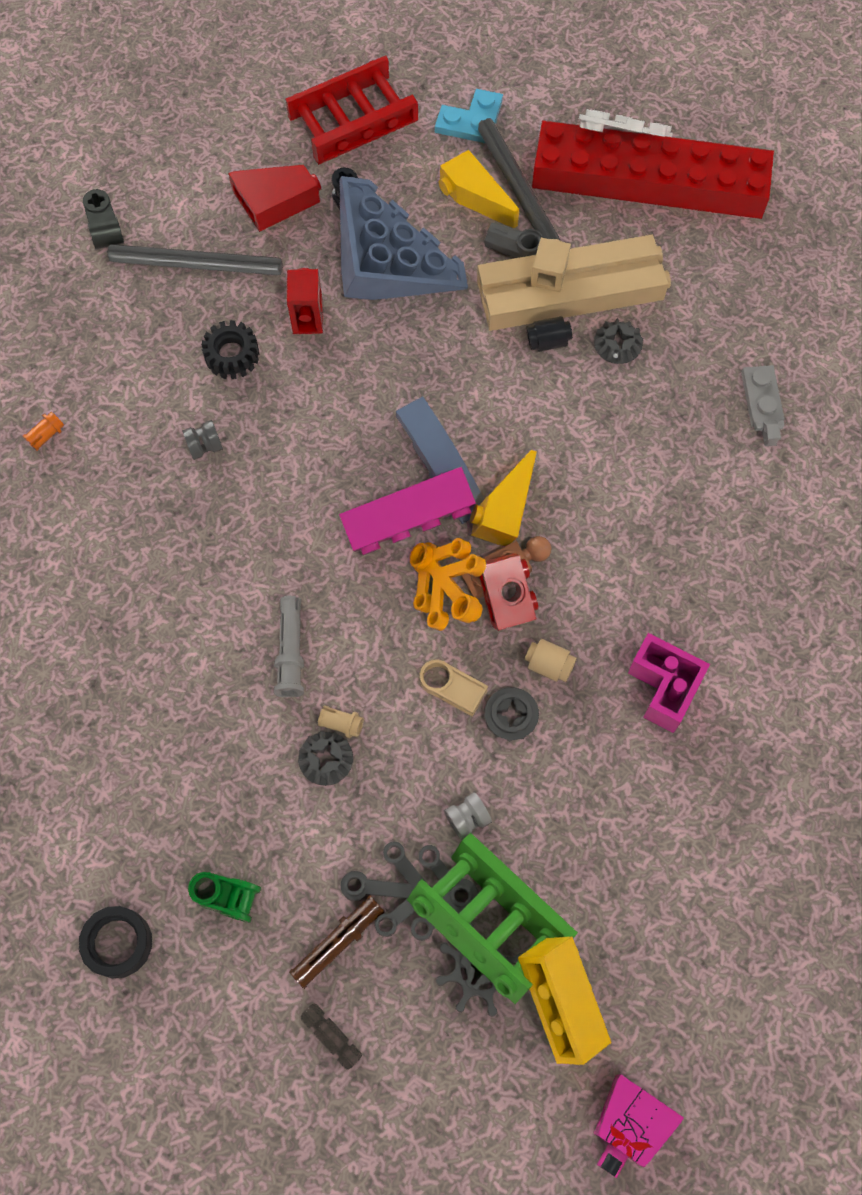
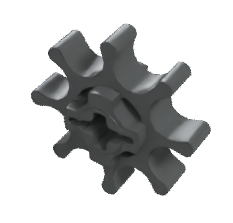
[436,923,523,1017]

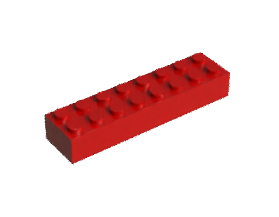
[532,120,774,219]

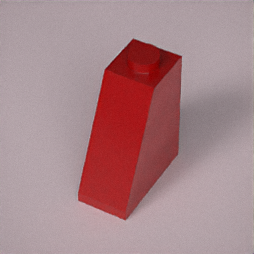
[228,165,321,232]

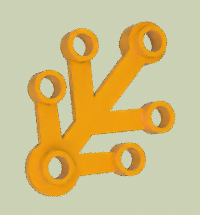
[410,538,486,631]

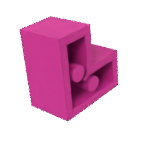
[628,633,710,733]

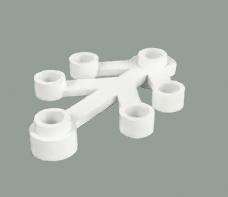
[579,109,673,137]

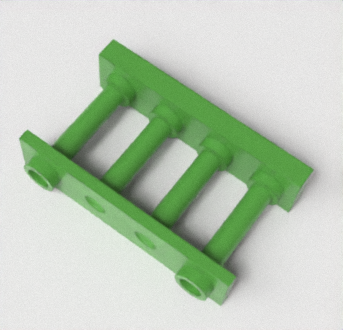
[407,833,578,1004]

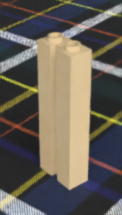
[477,234,671,331]

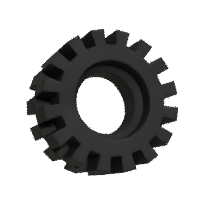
[201,320,260,379]

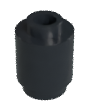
[526,316,573,352]

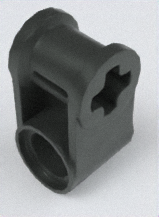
[83,189,124,250]

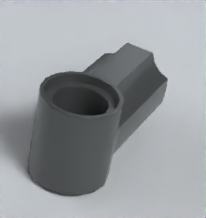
[484,221,543,258]

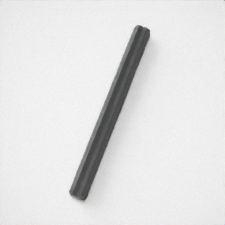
[478,118,561,241]
[107,244,283,275]

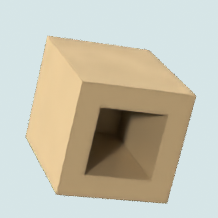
[531,237,571,292]

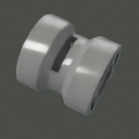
[444,792,492,840]

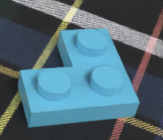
[435,89,503,143]

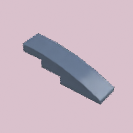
[396,396,484,524]

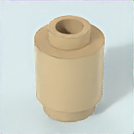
[524,638,577,682]

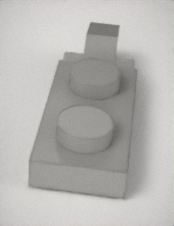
[741,365,785,447]

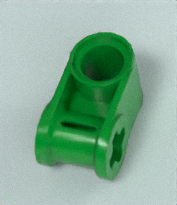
[188,872,261,923]

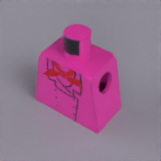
[594,1074,684,1178]

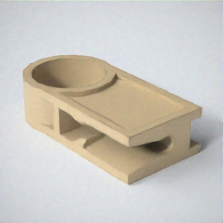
[420,659,488,717]

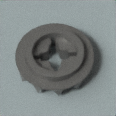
[594,318,644,364]
[485,687,539,742]
[298,731,353,786]

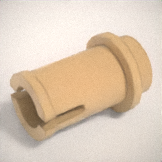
[318,705,364,739]

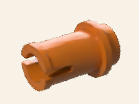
[22,412,64,451]

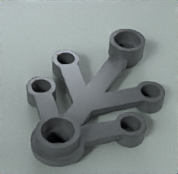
[341,842,479,941]

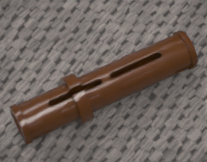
[289,895,385,989]

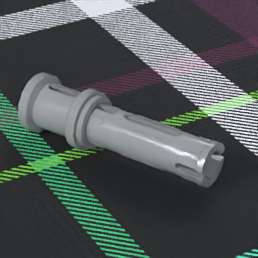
[273,596,304,697]

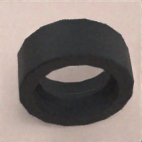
[79,906,152,979]

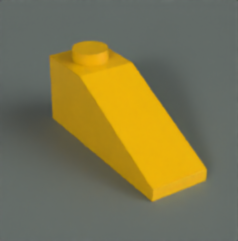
[438,150,519,228]
[470,450,537,546]

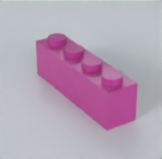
[339,466,476,555]

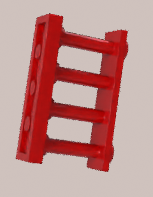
[285,55,418,165]

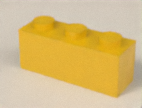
[518,937,612,1065]

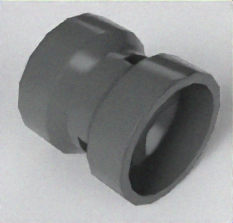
[182,420,223,460]

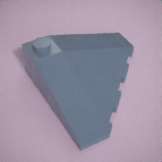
[340,176,468,300]

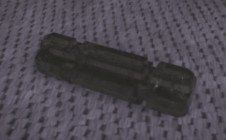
[300,1003,362,1070]

